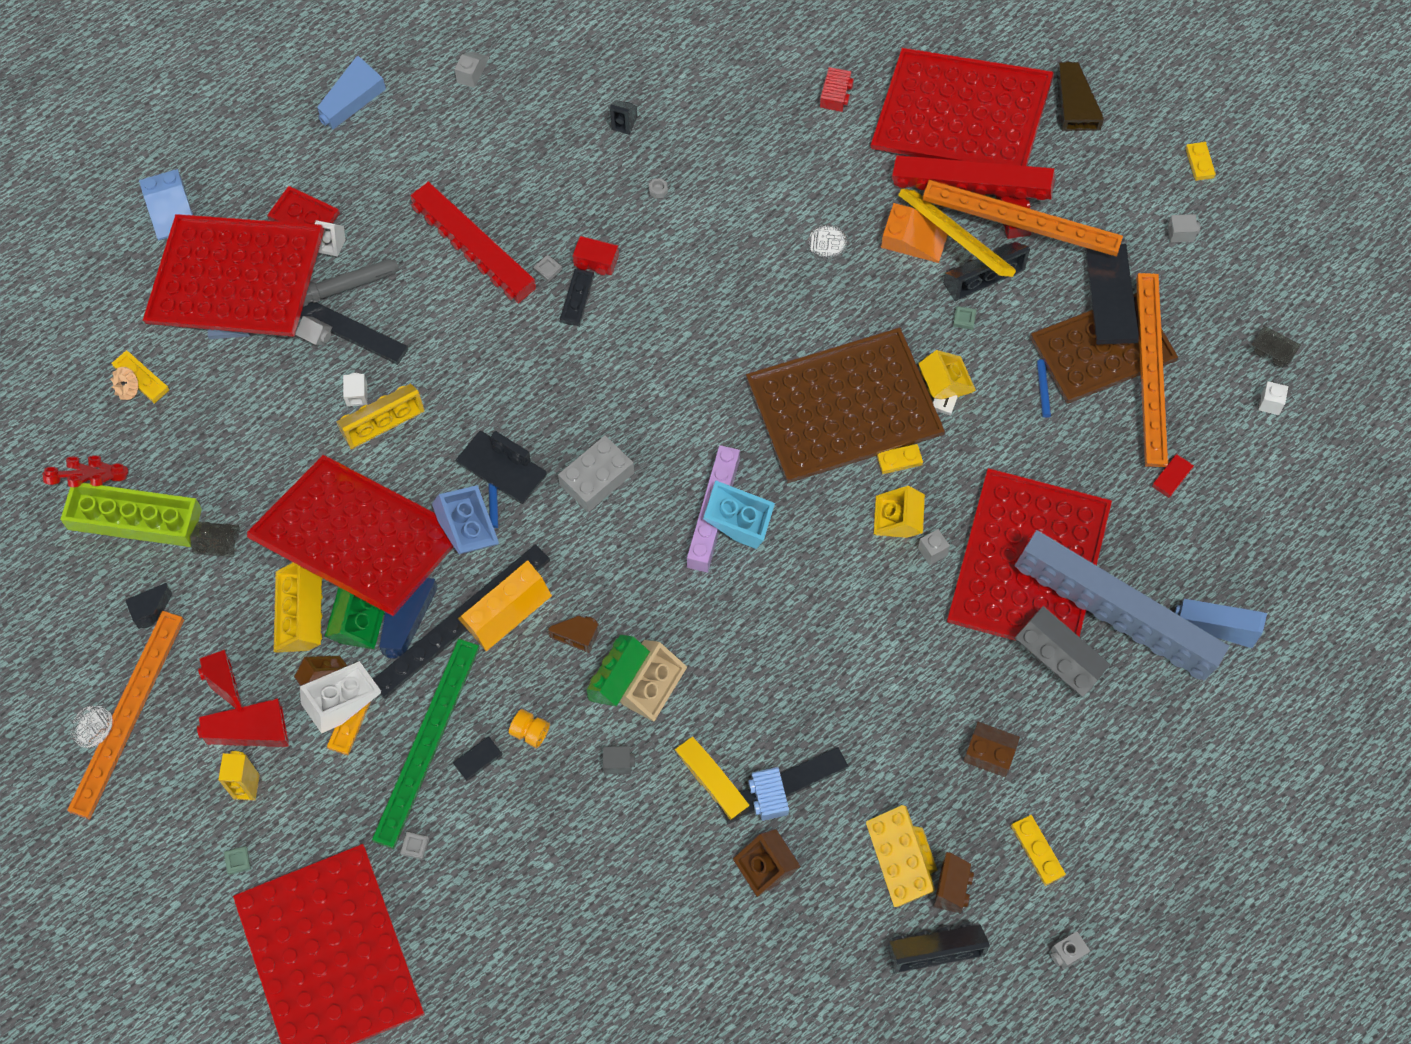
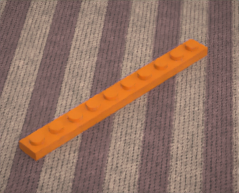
[923,180,1123,257]
[1136,273,1168,467]
[67,611,184,820]

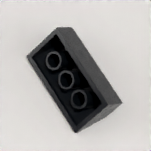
[943,241,1030,302]
[888,922,990,974]

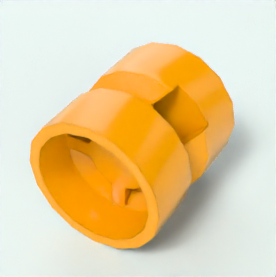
[509,709,550,748]

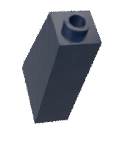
[379,578,438,659]

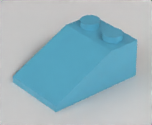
[703,480,775,549]

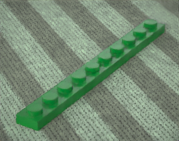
[372,639,480,849]

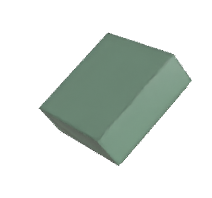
[953,306,977,330]
[224,846,251,875]

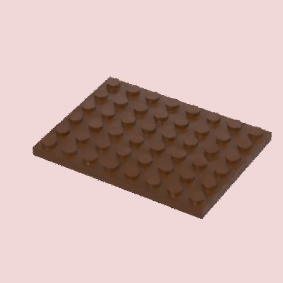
[746,328,945,484]

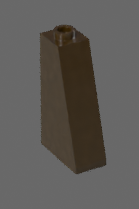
[1056,61,1104,131]

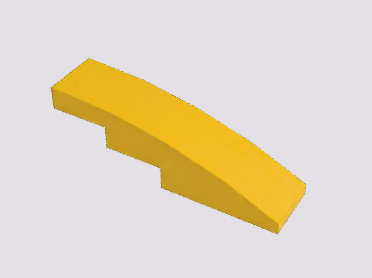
[675,736,749,820]

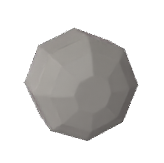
[649,178,668,199]

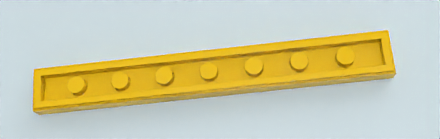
[899,189,1016,277]

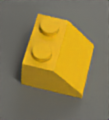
[919,350,976,400]
[874,486,925,538]

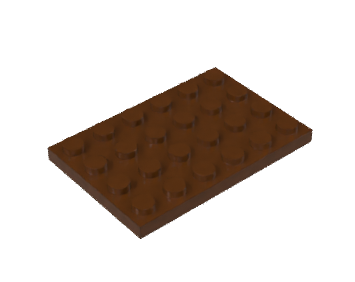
[1030,293,1178,404]

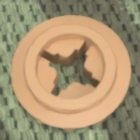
[110,367,138,400]

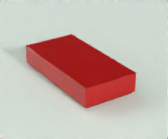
[1152,454,1194,499]

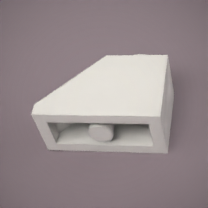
[315,221,345,257]

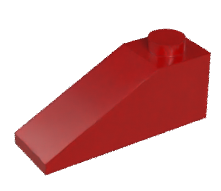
[198,650,243,711]

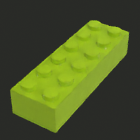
[60,483,202,547]

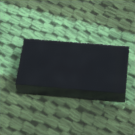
[453,736,502,782]

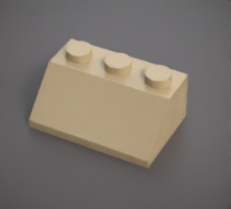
[620,640,687,721]

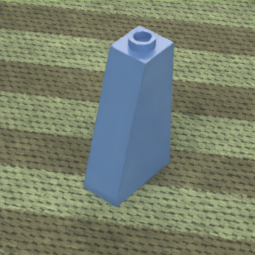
[317,56,386,129]
[1174,599,1267,648]

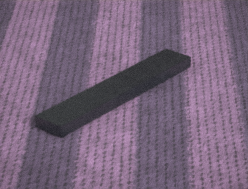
[300,302,409,365]
[718,747,849,825]

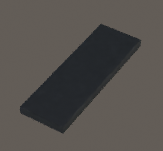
[1085,244,1139,344]

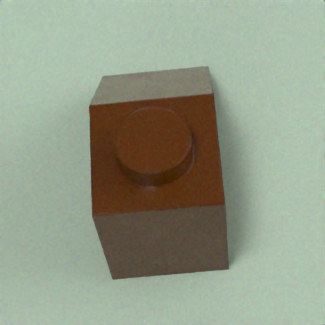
[548,616,600,653]
[294,656,347,686]

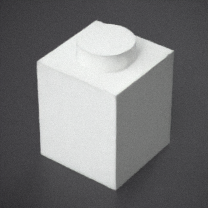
[343,373,367,406]
[1258,381,1288,415]

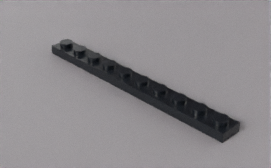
[373,544,550,699]

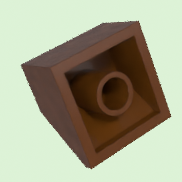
[963,721,1020,778]
[733,829,801,897]
[934,852,974,913]

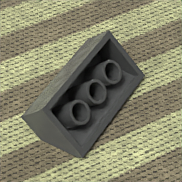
[1014,606,1111,697]

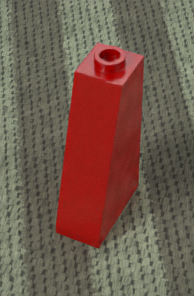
[197,699,289,747]

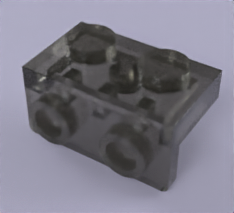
[1251,325,1301,368]
[190,522,240,557]

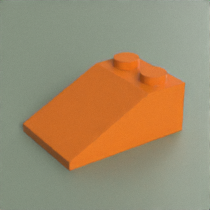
[881,203,948,263]

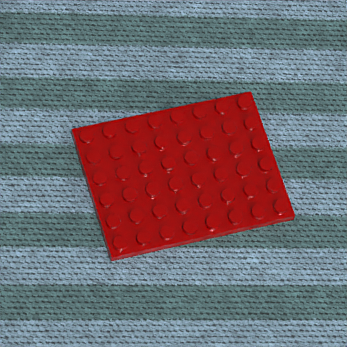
[871,48,1053,166]
[143,214,325,337]
[247,455,454,616]
[947,468,1112,641]
[233,844,425,1044]

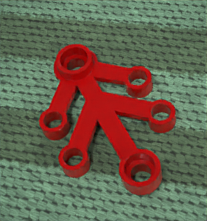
[42,455,129,487]

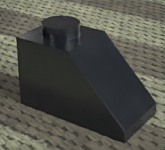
[610,101,638,135]
[125,583,173,629]

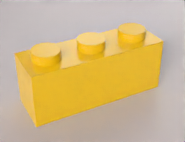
[218,751,260,800]

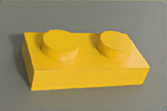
[1185,142,1216,181]
[877,444,923,474]

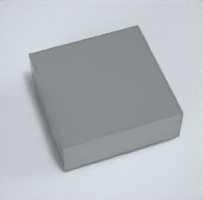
[533,255,562,282]
[400,832,429,860]

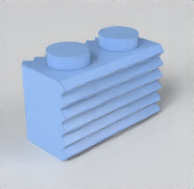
[748,767,789,821]

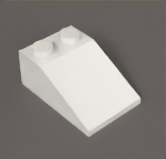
[300,661,381,733]

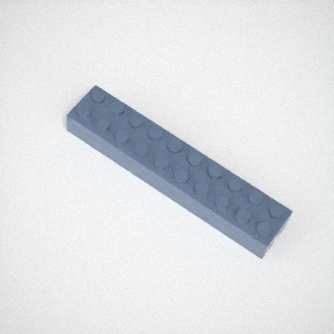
[1015,530,1229,681]

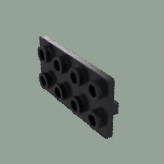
[456,431,547,504]

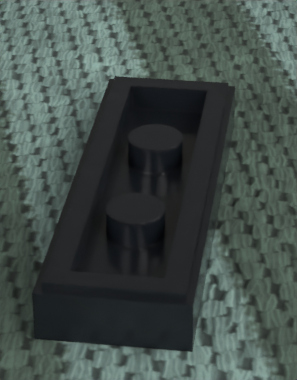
[560,269,595,327]

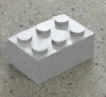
[558,436,634,512]

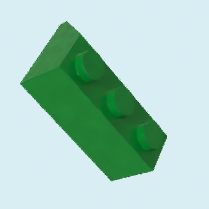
[325,587,385,649]
[587,635,650,707]

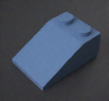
[139,169,193,240]
[432,485,499,555]

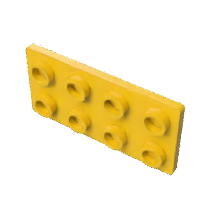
[866,805,938,907]

